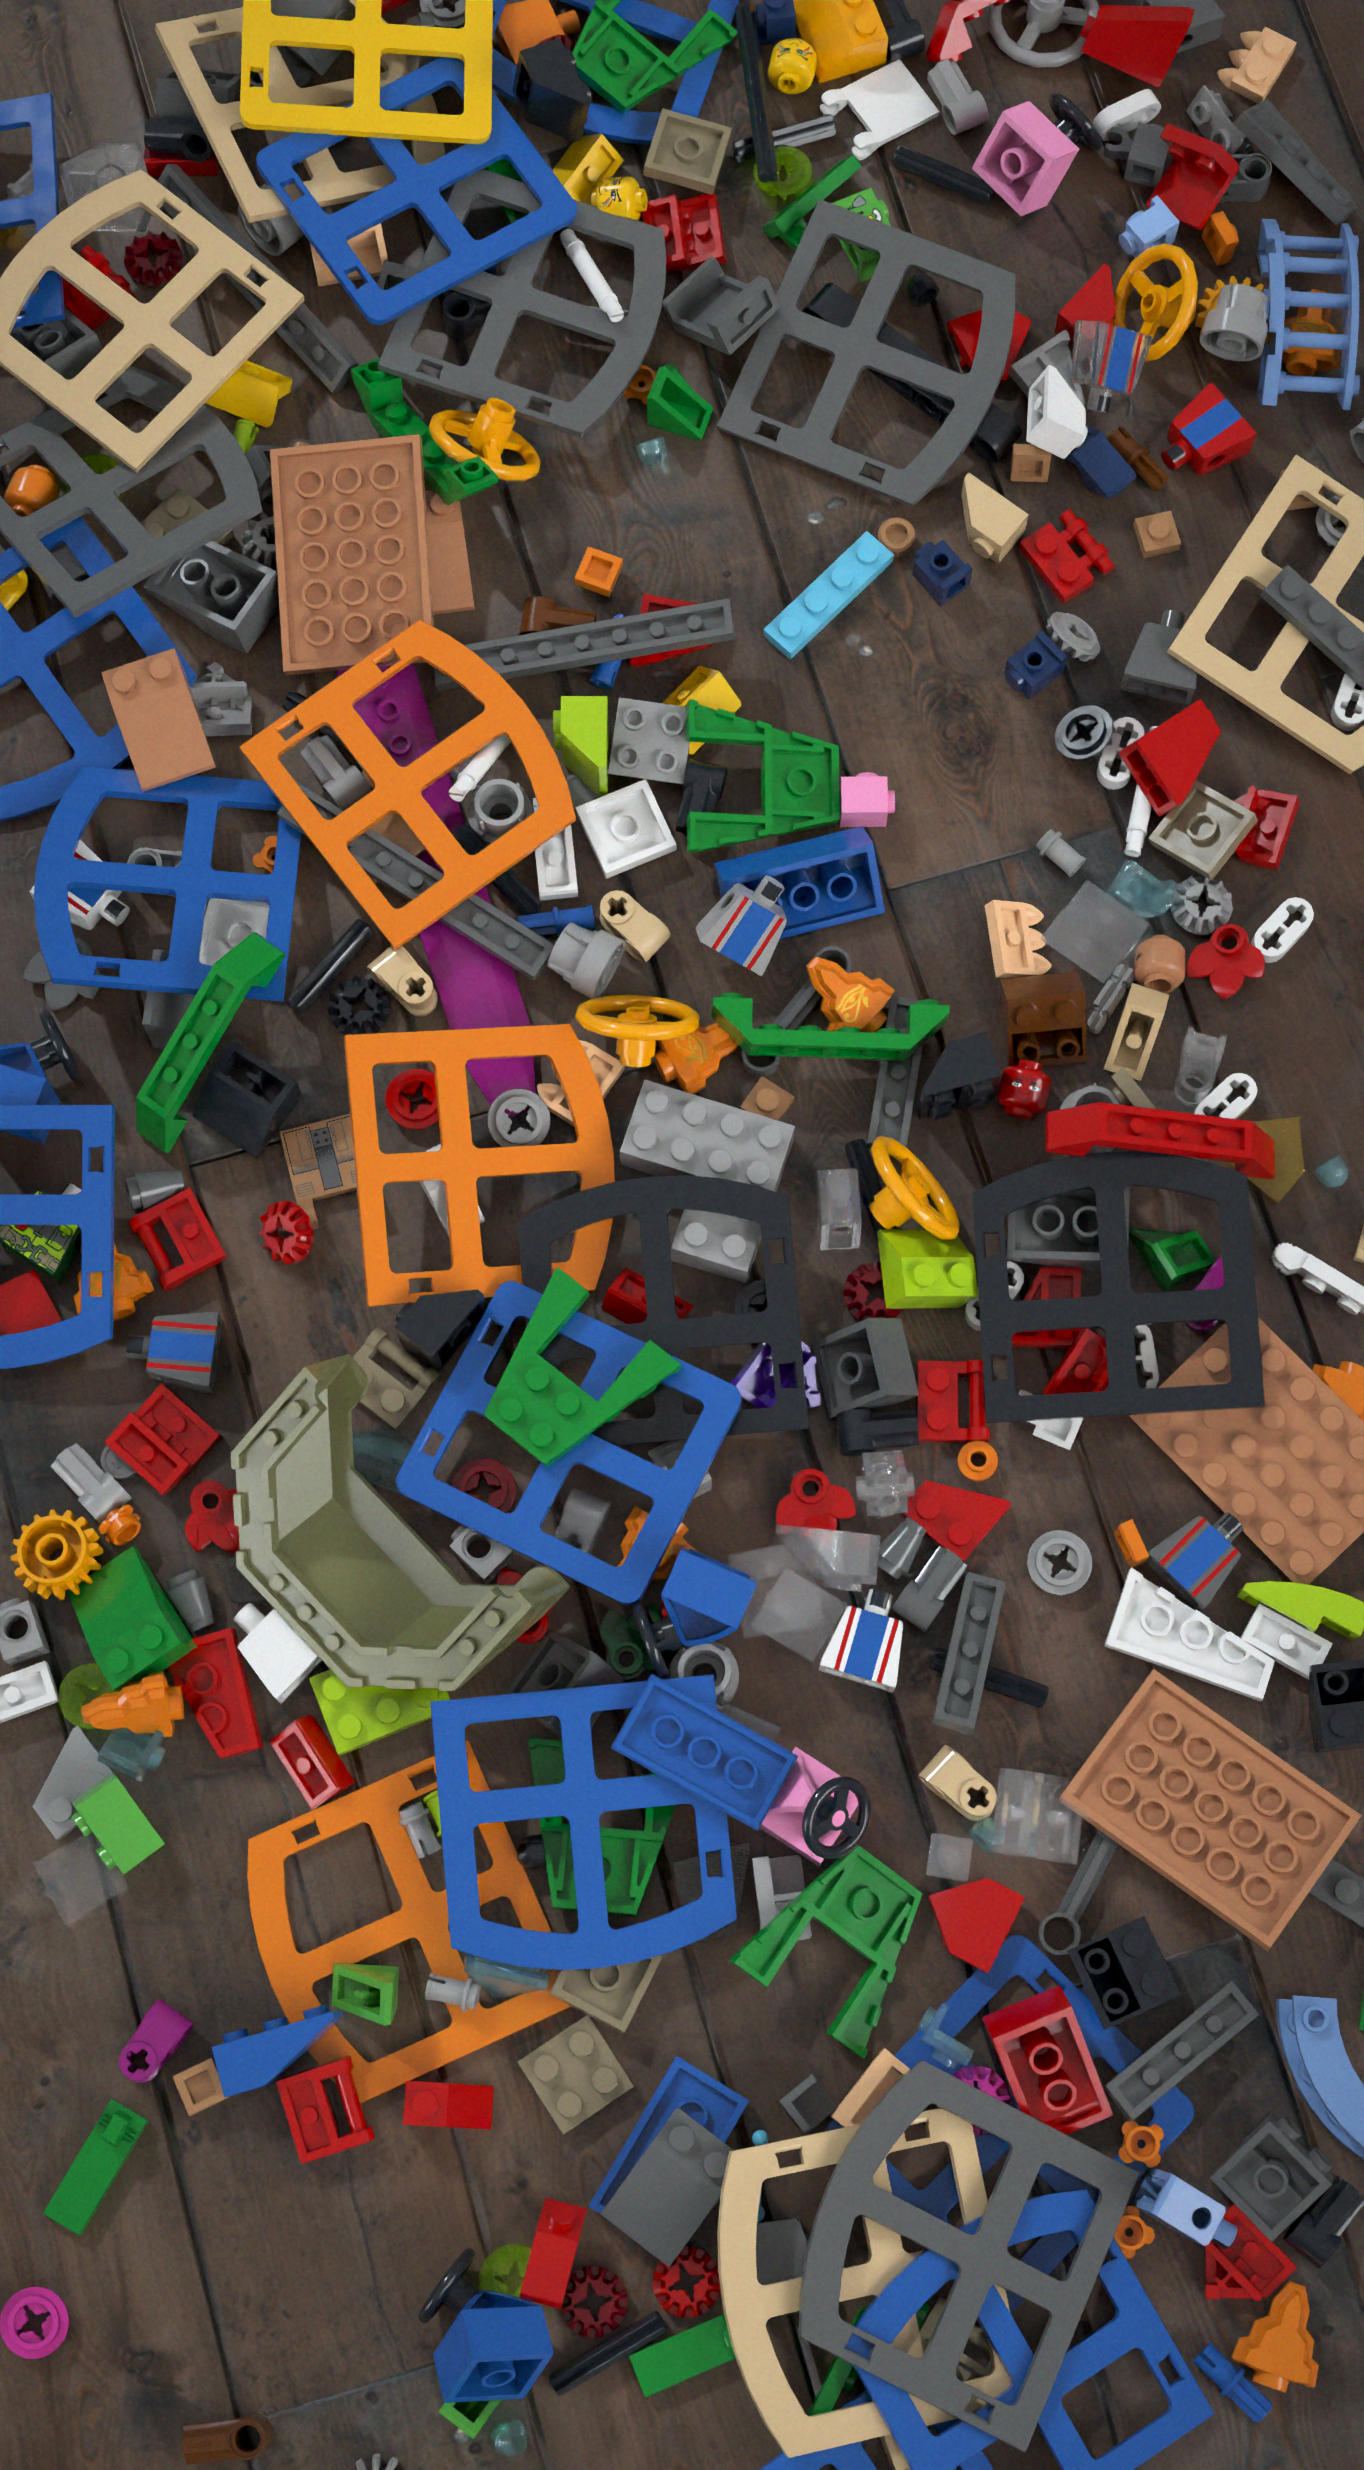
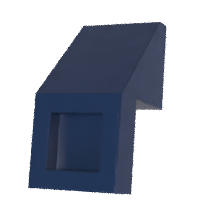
[1065,424,1137,500]

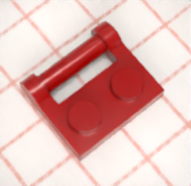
[128,1188,228,1291]
[917,1360,990,1443]
[276,2055,375,2164]

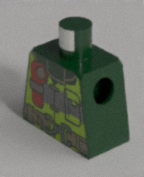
[0,1183,82,1285]

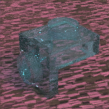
[1107,860,1178,919]
[97,1728,166,1782]
[917,2002,975,2070]

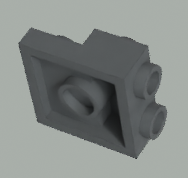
[1210,2112,1335,2242]

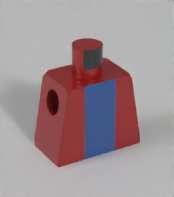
[1161,382,1257,475]

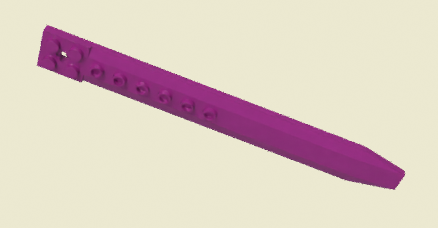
[336,664,536,1118]

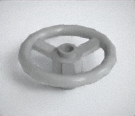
[987,0,1099,68]

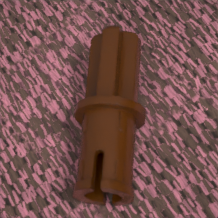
[1107,426,1169,492]

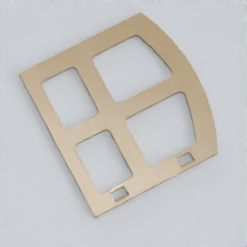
[155,0,445,223]
[0,169,305,473]
[1167,455,1364,774]
[717,2108,1010,2458]

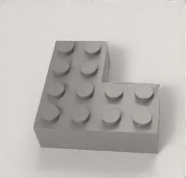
[620,1079,795,1284]

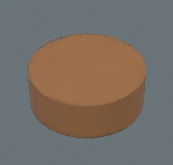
[877,517,915,557]

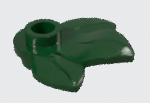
[600,1604,679,1680]

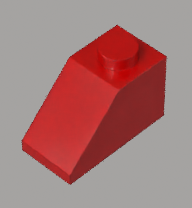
[1054,263,1116,358]
[403,2081,494,2130]
[519,2197,587,2309]

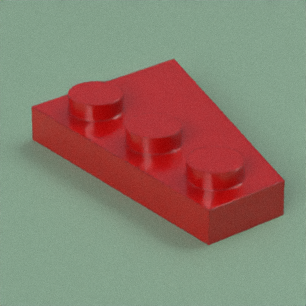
[167,1628,263,1759]

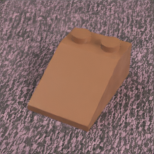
[425,490,475,615]
[101,648,216,792]

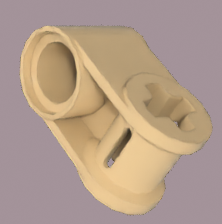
[600,890,671,964]
[367,946,438,1017]
[918,1745,997,1822]

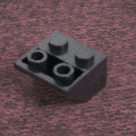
[512,38,592,142]
[917,1032,1001,1120]
[192,1040,302,1159]
[1309,1659,1364,1753]
[1067,1916,1181,2030]

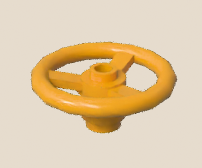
[1113,243,1198,363]
[429,398,541,481]
[575,995,700,1067]
[869,1136,960,1240]

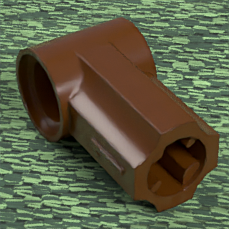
[519,596,597,635]
[182,2414,274,2465]

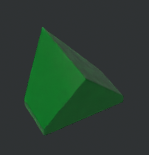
[647,363,714,441]
[1129,1228,1216,1292]

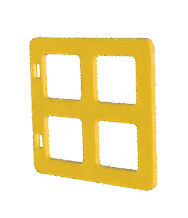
[240,0,493,145]

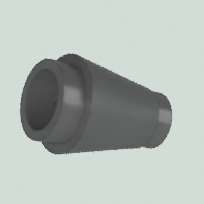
[124,1170,185,1211]
[872,1516,927,1580]
[166,1568,215,1632]

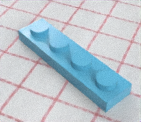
[763,531,894,660]

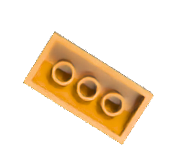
[793,0,888,84]

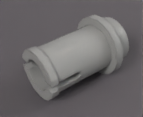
[1036,829,1086,877]
[398,1802,442,1859]
[425,1973,481,2012]

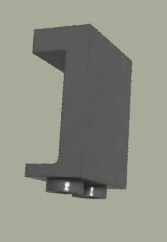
[662,257,781,355]

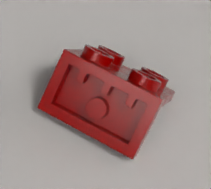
[1146,123,1241,230]

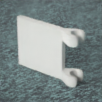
[820,59,940,160]

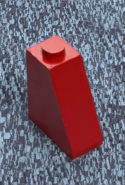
[1079,5,1195,88]
[1118,699,1221,817]

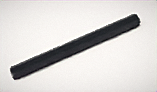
[735,2,778,183]

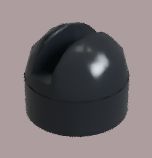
[907,273,940,307]
[516,1833,547,1869]

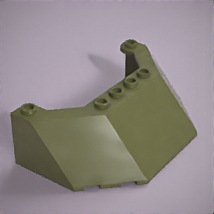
[231,1354,571,1691]

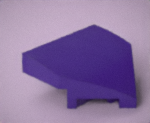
[731,1341,821,1409]

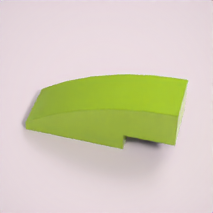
[1236,1581,1364,1642]

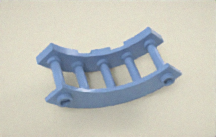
[1256,219,1360,410]
[1276,1995,1364,2160]

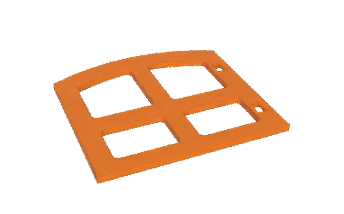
[240,620,576,951]
[344,1024,615,1307]
[247,1740,571,2104]

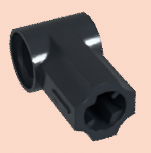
[873,0,925,62]
[143,117,213,162]
[442,292,492,341]
[676,759,728,837]
[836,1409,919,1457]
[1283,2176,1364,2269]

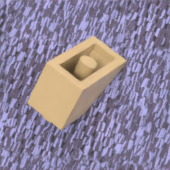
[961,472,1029,564]
[1104,983,1169,1081]

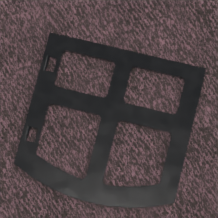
[972,1152,1265,1423]
[517,1175,809,1446]

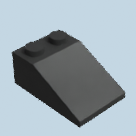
[10,306,103,408]
[144,541,279,654]
[1007,1186,1130,1272]
[601,2107,733,2267]

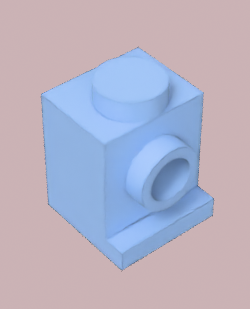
[1119,195,1179,258]

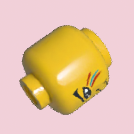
[768,38,817,94]
[591,176,648,221]

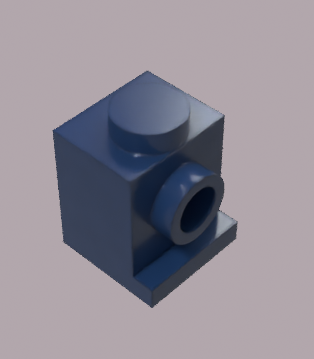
[755,0,796,46]
[912,540,973,607]
[1004,630,1067,699]

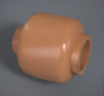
[1134,935,1185,994]

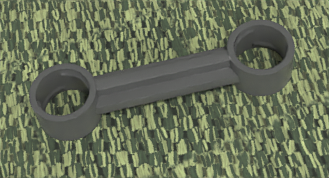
[741,946,852,1078]
[1037,1826,1119,1957]

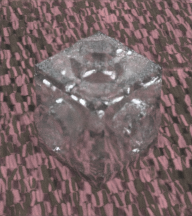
[855,1450,915,1517]

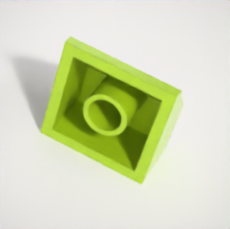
[553,696,609,798]
[877,1230,979,1309]

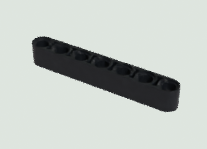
[802,283,1022,463]

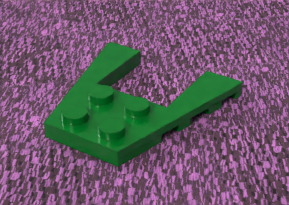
[572,0,738,114]
[686,700,840,853]
[483,1267,682,1467]
[528,1738,676,1917]
[729,1845,923,2059]

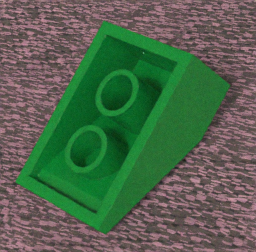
[67,1545,197,1691]

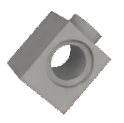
[449,1525,515,1584]
[0,1598,50,1666]

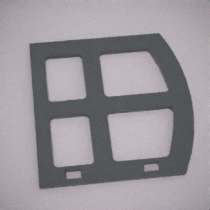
[378,169,666,438]
[717,199,1016,507]
[0,365,263,618]
[799,2060,1139,2452]

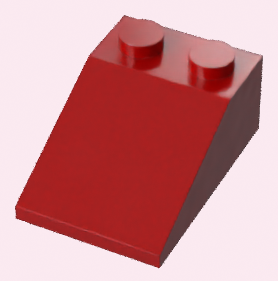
[982,1985,1113,2135]

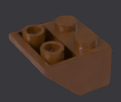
[1000,972,1087,1066]

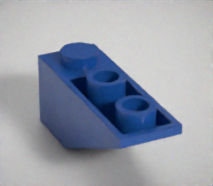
[212,2005,343,2098]

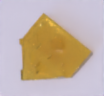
[1227,1117,1305,1203]

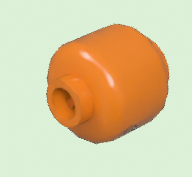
[4,465,60,517]

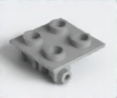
[608,697,690,784]

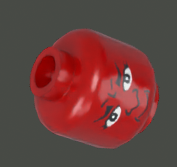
[996,1059,1052,1120]

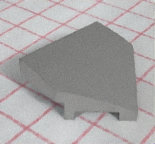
[191,662,254,736]

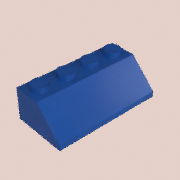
[714,826,885,939]

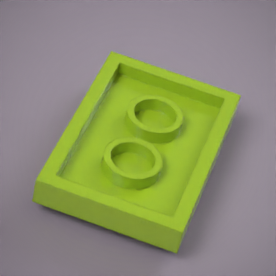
[309,1669,451,1756]

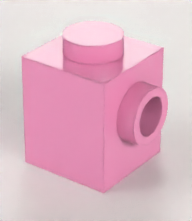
[839,772,895,827]

